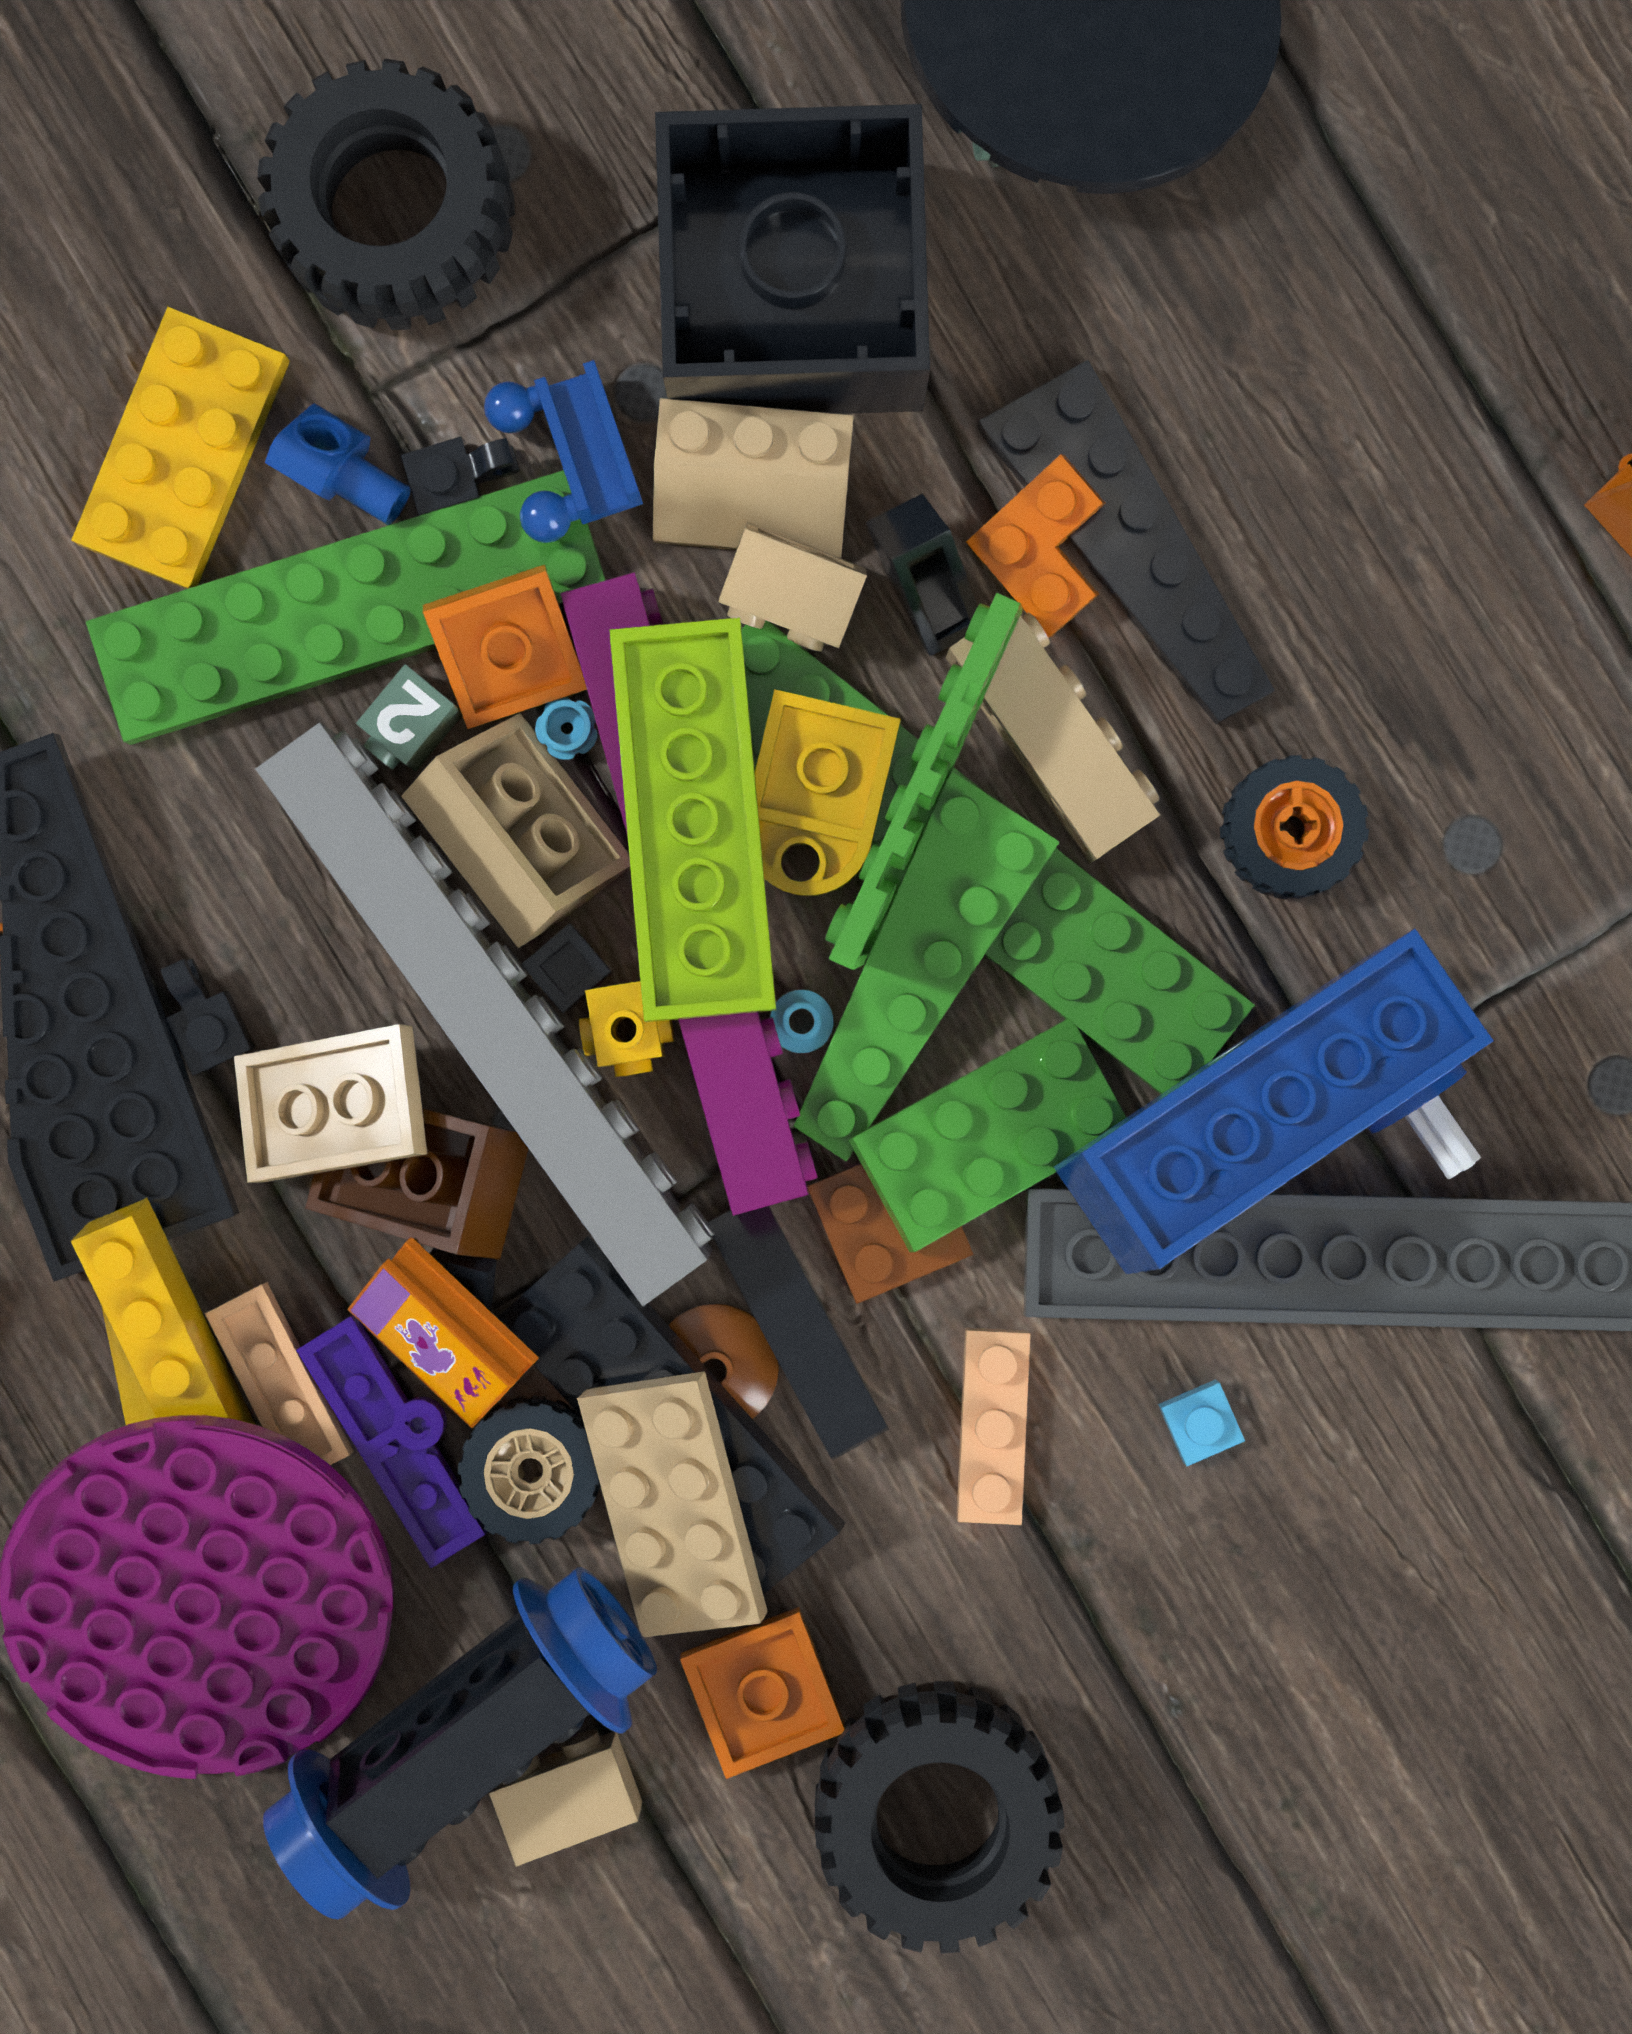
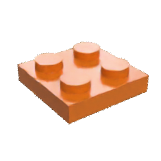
[423,564,587,729]
[680,1607,845,1779]

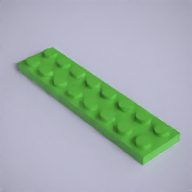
[86,470,606,745]

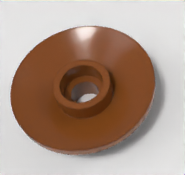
[668,1303,779,1419]

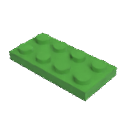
[848,1018,1126,1253]

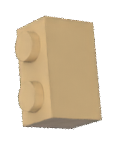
[718,522,867,652]
[489,1730,642,1867]

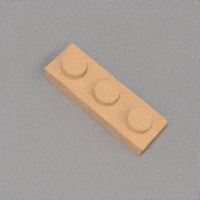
[205,1282,354,1465]
[956,1328,1030,1525]

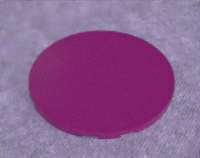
[0,1415,394,1779]

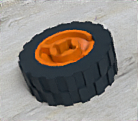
[1220,755,1369,899]

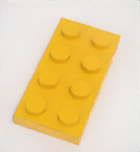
[71,307,290,589]

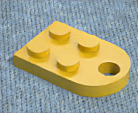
[755,689,901,896]

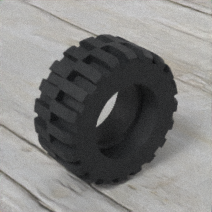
[257,59,515,330]
[815,1681,1065,1954]

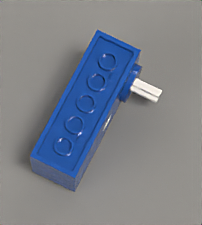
[1054,928,1493,1274]

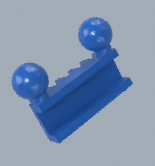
[484,360,643,543]

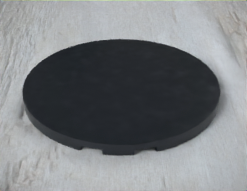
[900,0,1281,194]

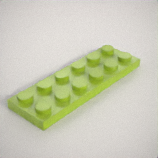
[609,618,776,1022]

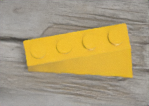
[71,1198,255,1425]

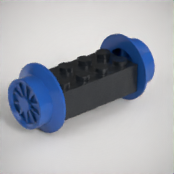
[263,1567,657,1920]

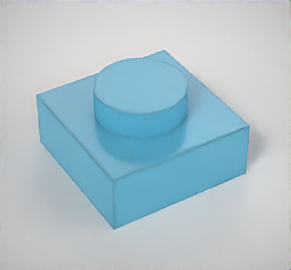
[1158,1379,1245,1466]

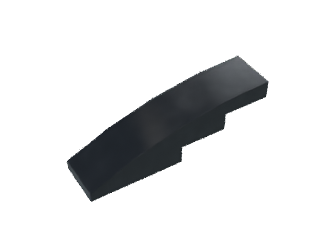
[707,1206,889,1460]

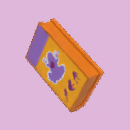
[347,1237,539,1428]

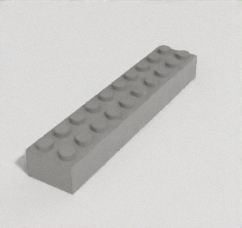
[255,722,714,1306]

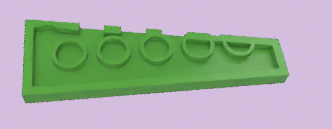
[825,593,1023,970]
[793,771,1060,1161]

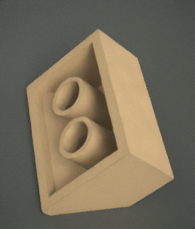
[653,398,853,558]
[401,713,630,948]

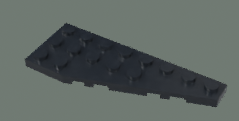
[0,733,240,1282]

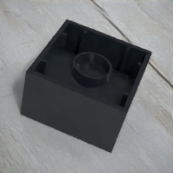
[655,104,930,414]

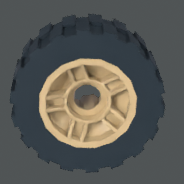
[458,1395,601,1545]

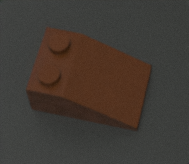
[305,1107,529,1260]

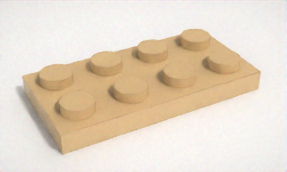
[577,1371,768,1637]

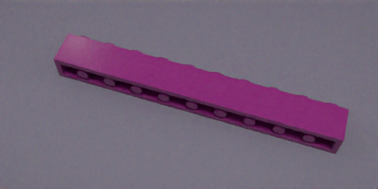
[560,572,818,1216]

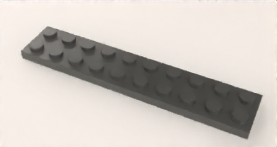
[1024,1188,1632,1331]

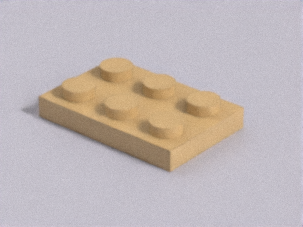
[234,1024,427,1183]

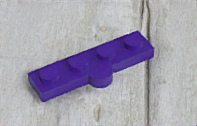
[296,1315,487,1568]

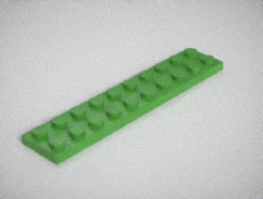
[742,621,1255,1095]

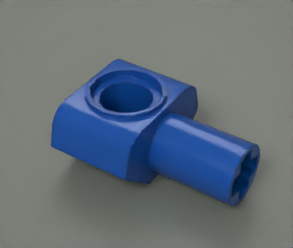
[265,403,411,525]

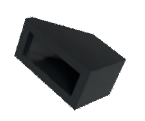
[866,493,978,656]

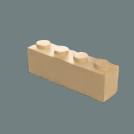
[946,612,1160,864]

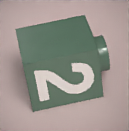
[356,664,462,772]

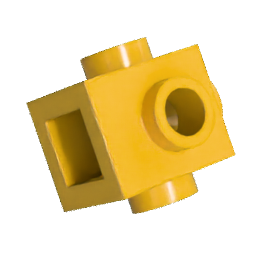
[579,981,675,1077]

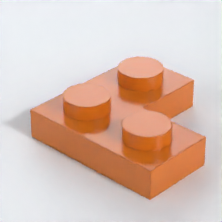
[966,454,1106,638]

